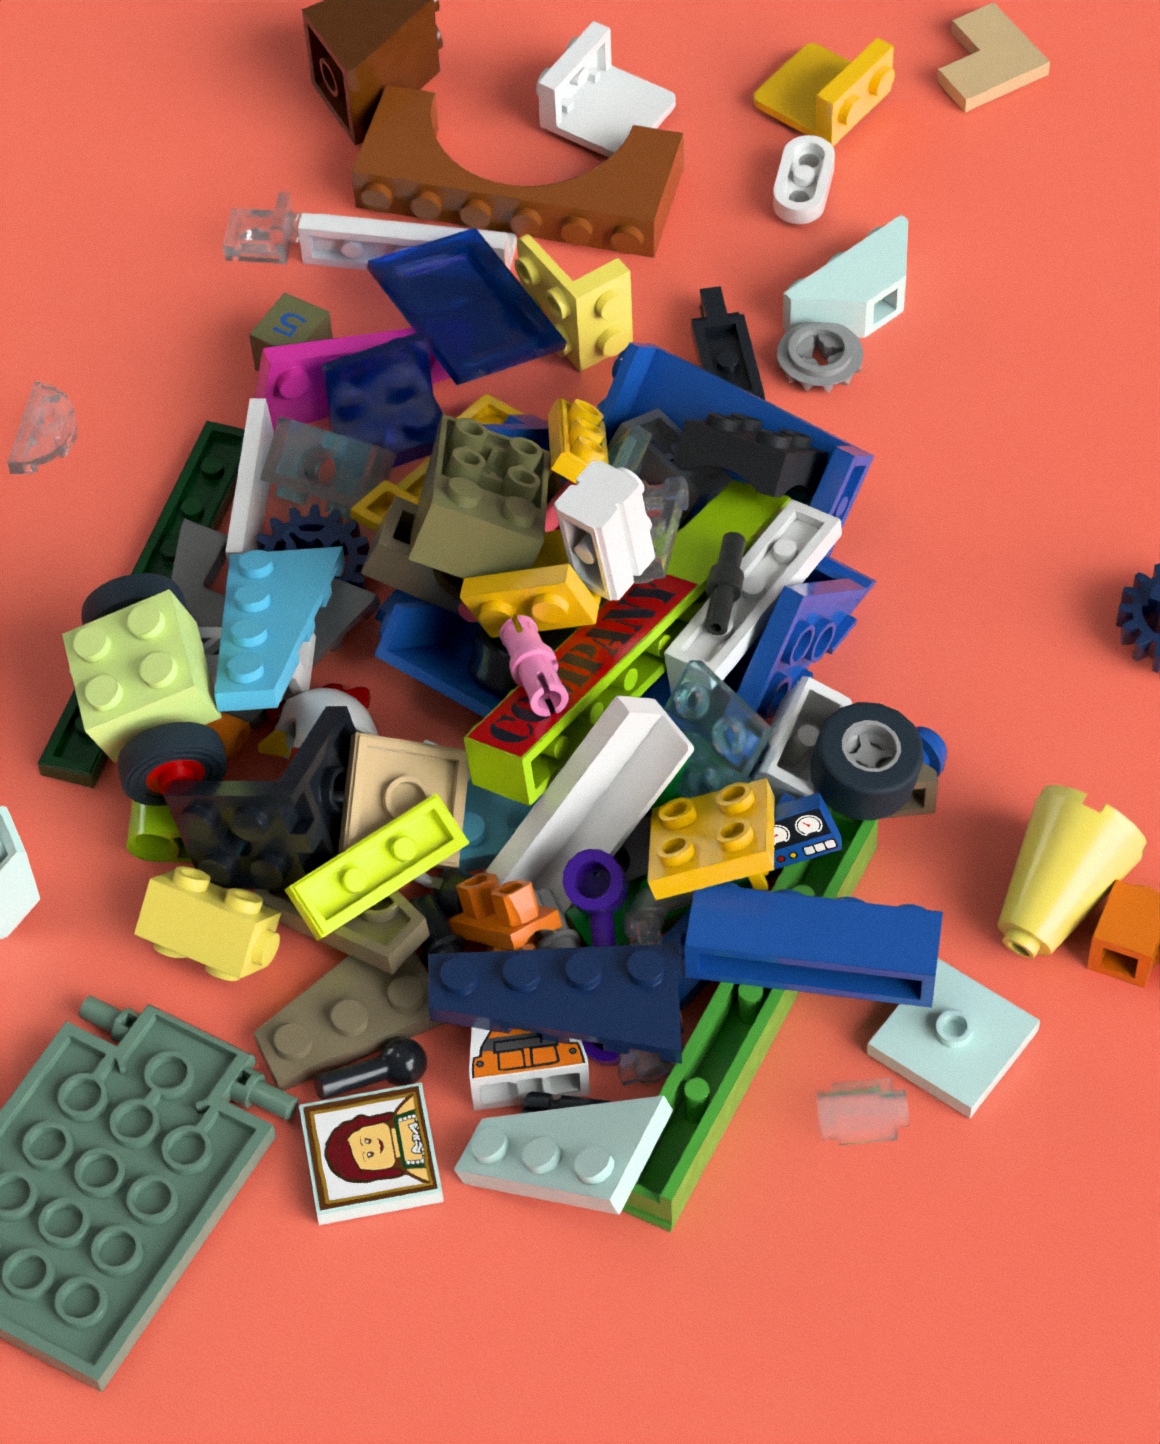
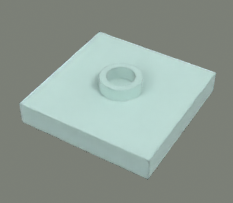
[867,958,1040,1119]

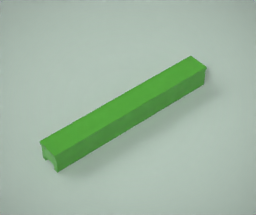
[622,803,879,1233]

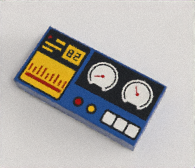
[729,792,842,883]

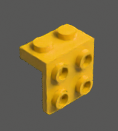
[754,37,895,146]
[460,530,601,638]

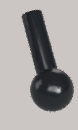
[314,1037,427,1099]

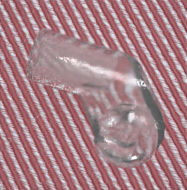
[623,887,693,945]

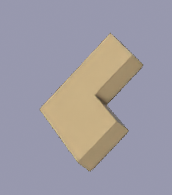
[937,2,1050,112]

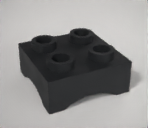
[673,412,829,498]

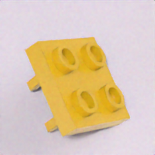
[648,778,775,900]

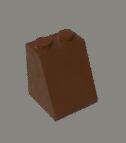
[302,0,443,145]

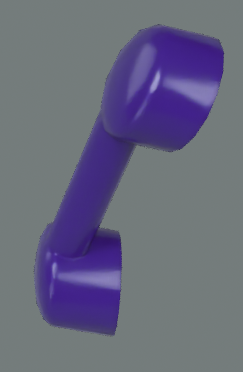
[563,849,637,1066]

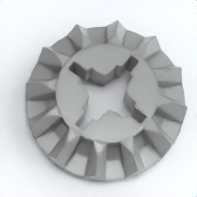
[777,322,863,393]

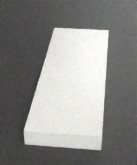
[225,398,276,564]

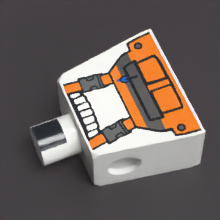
[469,1028,590,1111]

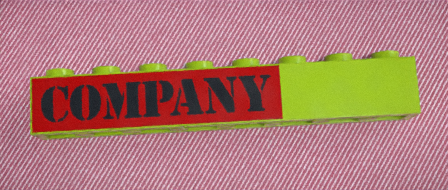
[463,480,791,806]

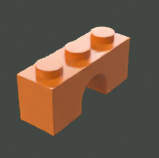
[1087,879,1160,989]

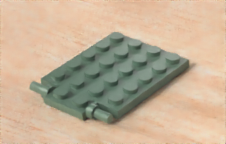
[0,996,299,1392]

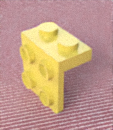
[515,234,633,372]

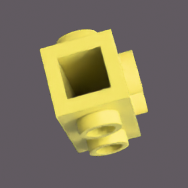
[134,866,281,981]

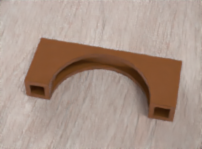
[351,85,683,258]

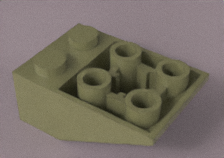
[408,414,550,579]

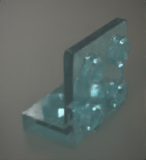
[664,660,772,799]

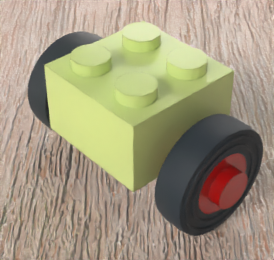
[62,573,227,806]

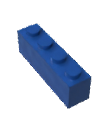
[685,882,943,1008]

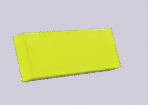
[285,793,469,941]

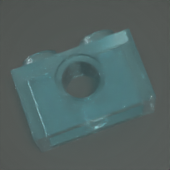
[260,416,397,520]

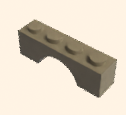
[361,496,604,652]

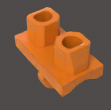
[448,872,562,952]

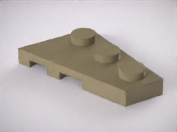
[253,889,430,975]
[253,950,444,1091]

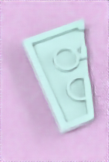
[454,1095,673,1215]

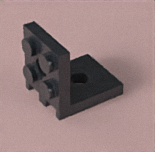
[164,706,357,890]

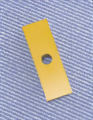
[548,398,609,484]

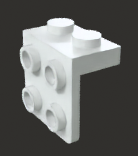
[536,21,676,158]

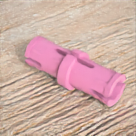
[500,615,568,717]

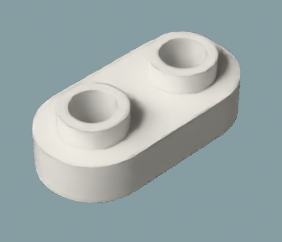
[773,135,835,224]

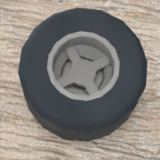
[810,702,924,820]

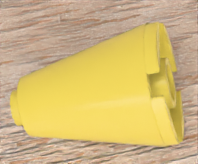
[997,785,1147,959]

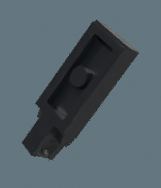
[691,286,765,400]

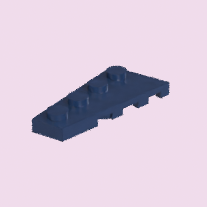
[428,943,682,1064]

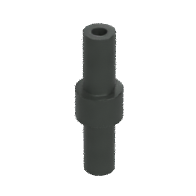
[704,532,746,635]

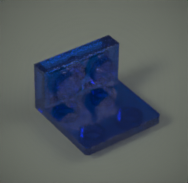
[321,331,443,481]

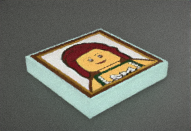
[299,1082,444,1225]

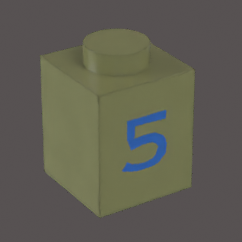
[249,292,333,371]

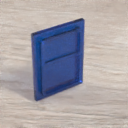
[367,227,567,385]

